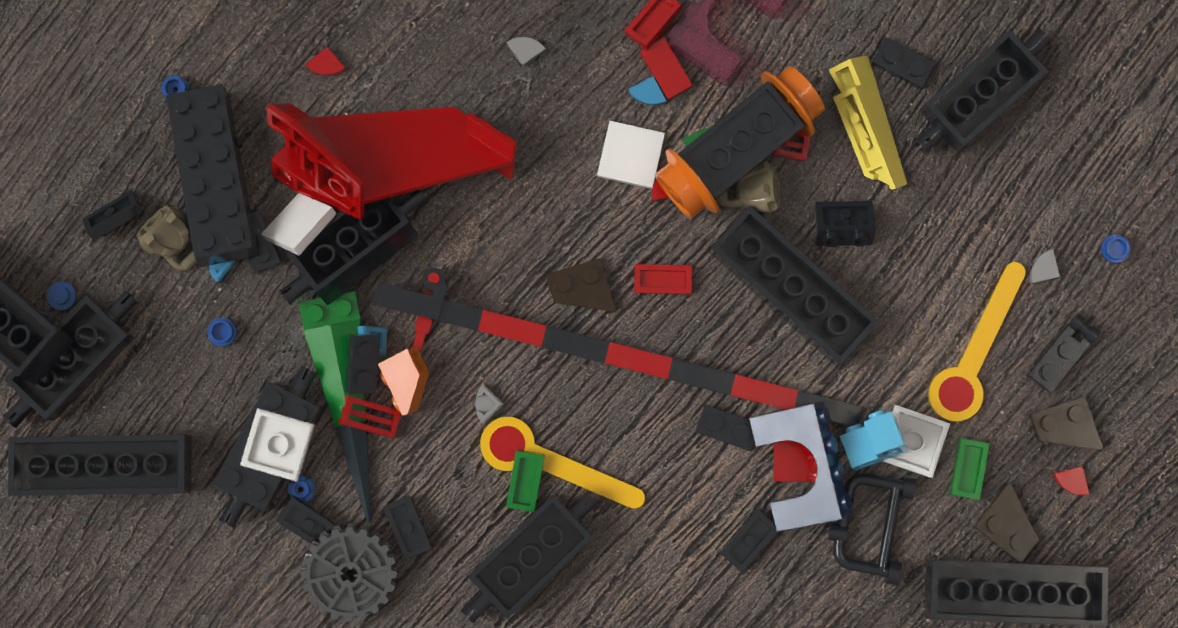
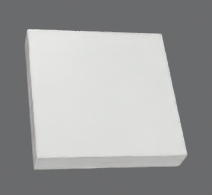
[597,121,665,189]
[261,193,337,255]
[882,405,950,478]
[240,408,315,481]

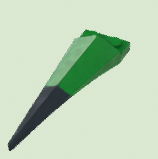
[298,291,372,523]

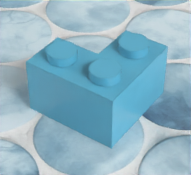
[840,410,910,471]

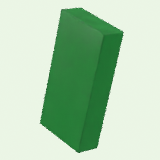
[949,438,990,500]
[506,449,545,512]

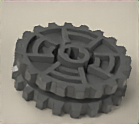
[301,523,397,622]

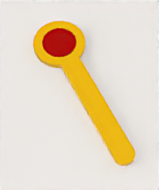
[928,262,1025,422]
[480,417,645,509]

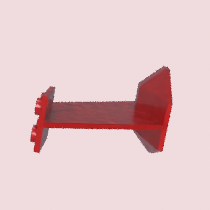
[266,103,517,220]

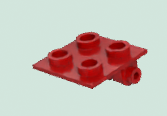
[773,425,831,482]

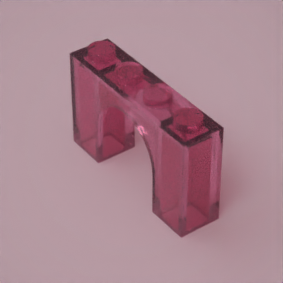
[668,0,786,86]

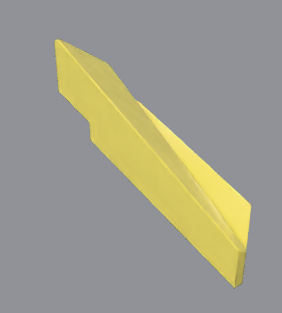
[829,55,907,190]

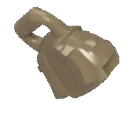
[717,161,780,213]
[137,204,197,271]

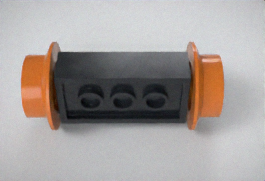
[655,66,825,219]

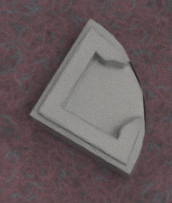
[506,37,546,67]
[1029,249,1060,284]
[475,384,504,425]

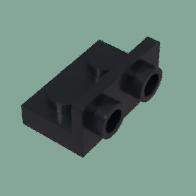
[815,201,876,247]

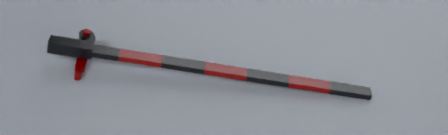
[373,267,861,426]

